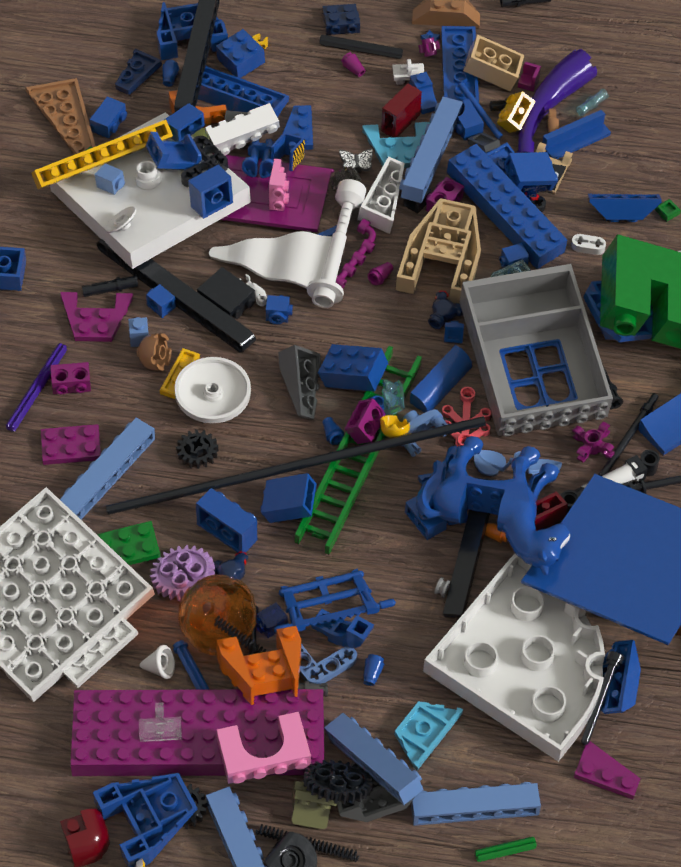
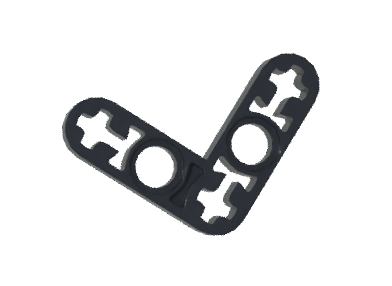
[181,136,228,187]

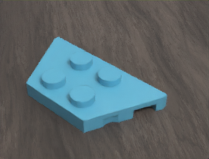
[394,701,463,771]

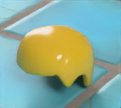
[380,415,410,438]

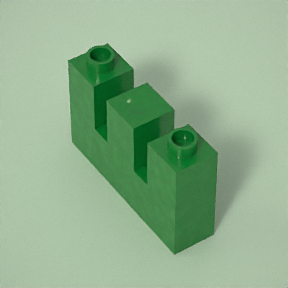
[600,234,681,349]

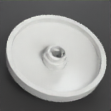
[175,357,251,423]

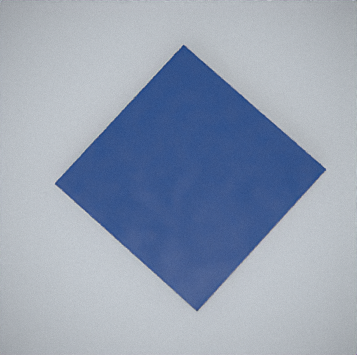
[521,474,681,645]

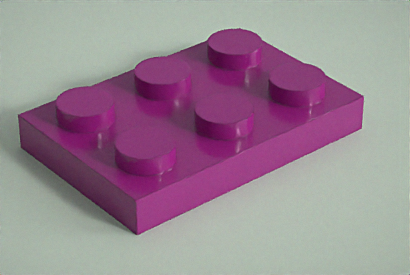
[41,424,101,465]

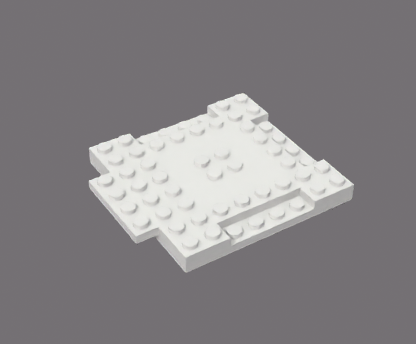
[0,487,155,702]

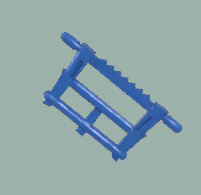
[274,568,396,633]

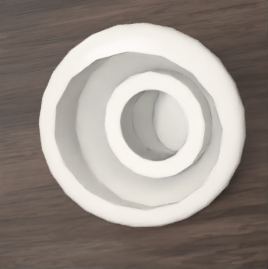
[140,645,175,679]

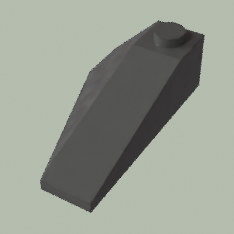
[278,345,321,420]

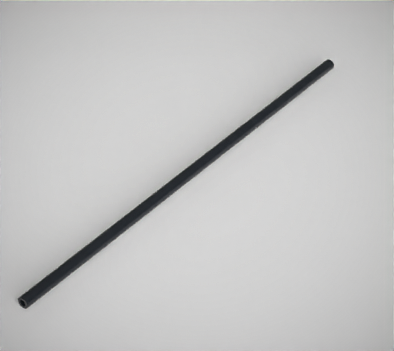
[106,416,486,515]

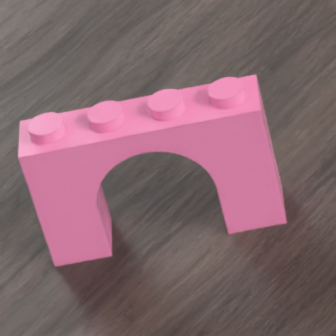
[217,712,311,784]

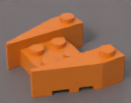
[217,626,301,705]

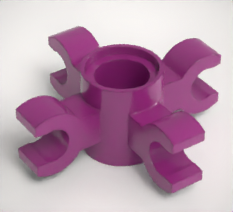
[572,421,615,462]

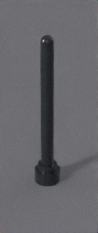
[581,651,624,745]

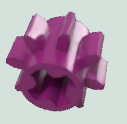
[418,37,440,57]

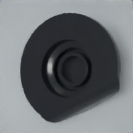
[265,832,317,867]

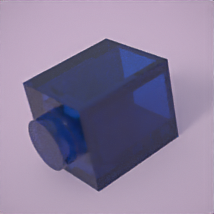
[255,602,288,638]

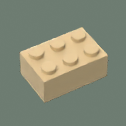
[463,34,524,91]

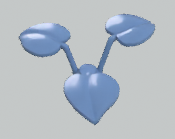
[473,450,562,483]

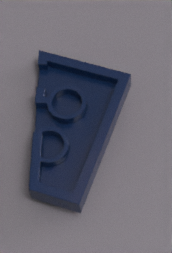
[115,49,162,95]

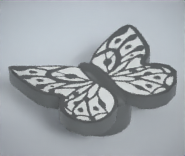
[339,148,373,173]

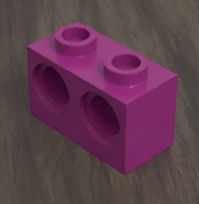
[425,177,464,212]
[51,362,91,395]
[345,398,386,444]

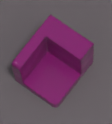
[517,62,541,92]

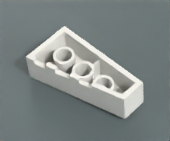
[205,103,280,155]
[357,156,405,234]

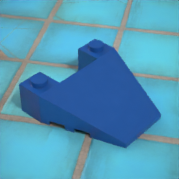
[93,773,197,867]

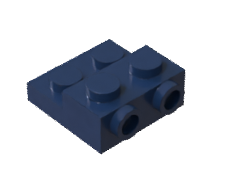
[322,4,360,35]

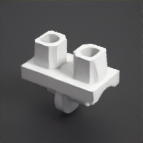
[392,59,424,85]

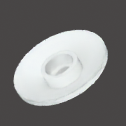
[105,206,136,233]

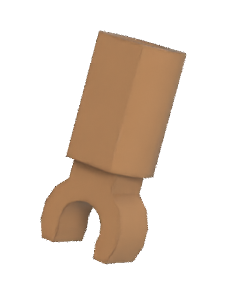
[547,109,559,133]

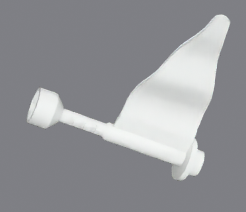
[209,179,366,308]

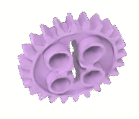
[150,545,215,601]

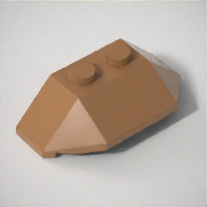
[412,0,480,28]

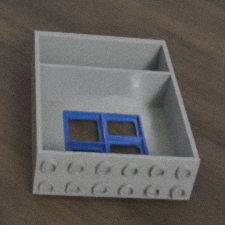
[459,264,613,436]

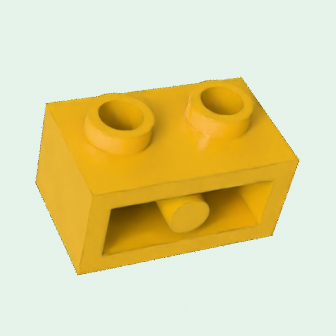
[497,91,535,133]

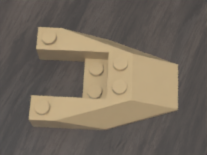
[396,198,481,303]

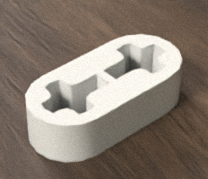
[571,234,606,255]

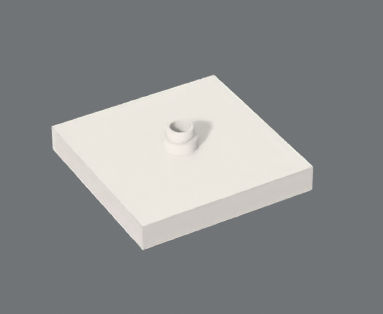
[50,112,251,269]

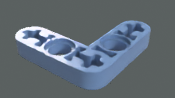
[300,644,357,684]

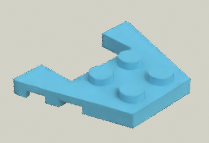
[362,122,430,168]

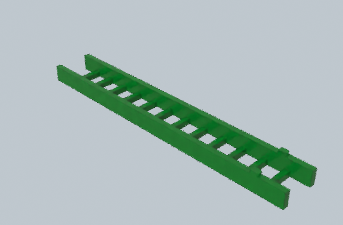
[295,346,422,555]

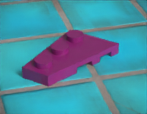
[574,741,641,800]

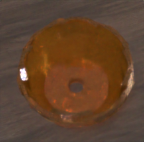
[178,575,257,656]

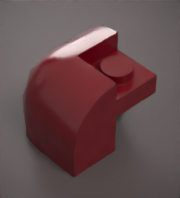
[60,809,110,867]

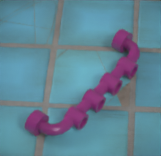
[335,219,376,289]

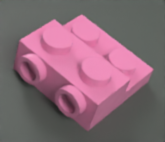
[269,159,289,211]

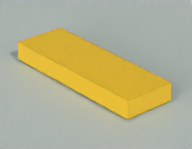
[160,348,200,399]

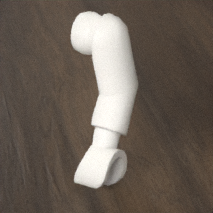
[240,274,267,306]

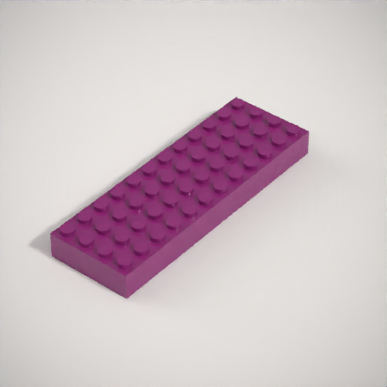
[71,689,324,776]

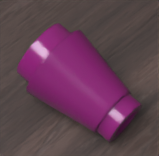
[341,52,366,77]
[368,262,394,285]

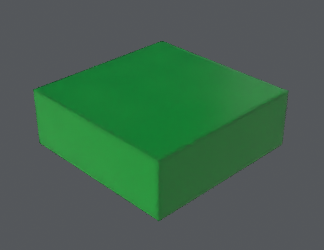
[655,199,681,222]

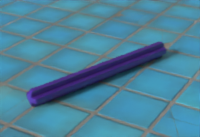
[6,343,67,432]

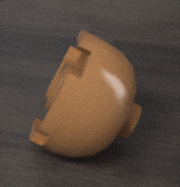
[137,333,171,371]

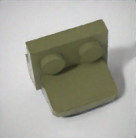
[291,780,337,829]

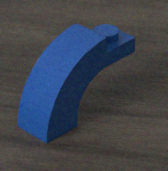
[311,609,374,648]

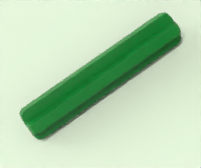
[474,837,537,862]

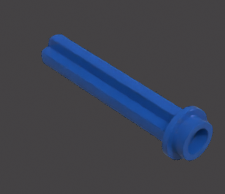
[173,640,210,690]

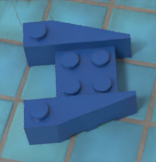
[157,2,228,60]

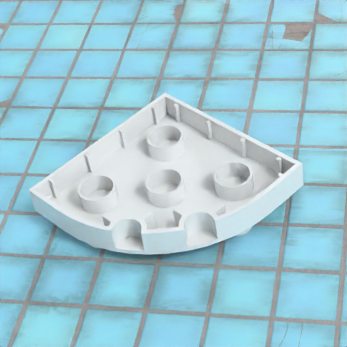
[423,553,605,762]

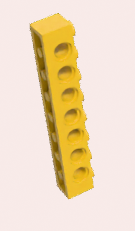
[31,120,173,190]

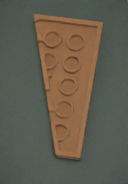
[26,78,96,154]

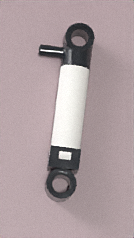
[561,450,660,513]

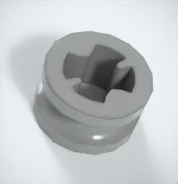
[434,577,451,598]

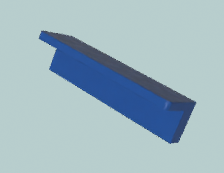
[542,110,611,159]

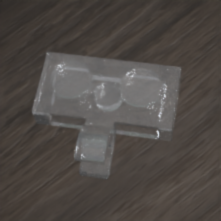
[139,702,182,742]

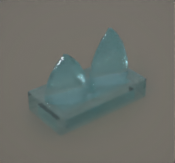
[382,379,405,415]

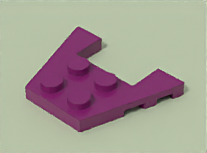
[61,292,133,342]

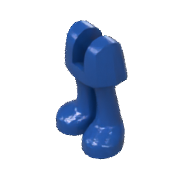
[242,139,274,178]

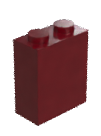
[381,84,422,138]

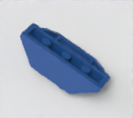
[588,194,662,222]
[601,639,641,714]

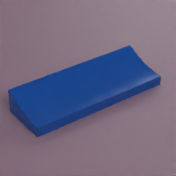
[198,66,289,118]
[638,393,681,456]

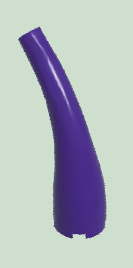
[518,49,597,153]

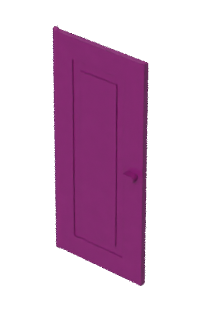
[212,153,334,232]

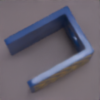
[271,132,305,171]

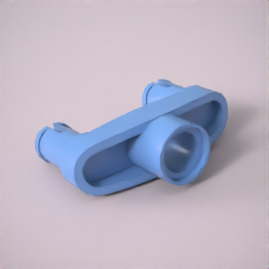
[401,409,448,457]

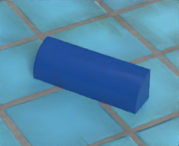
[410,345,472,413]

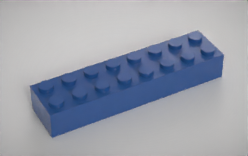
[446,144,568,269]

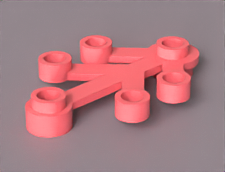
[442,387,491,447]

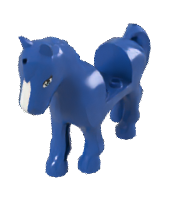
[416,436,570,575]

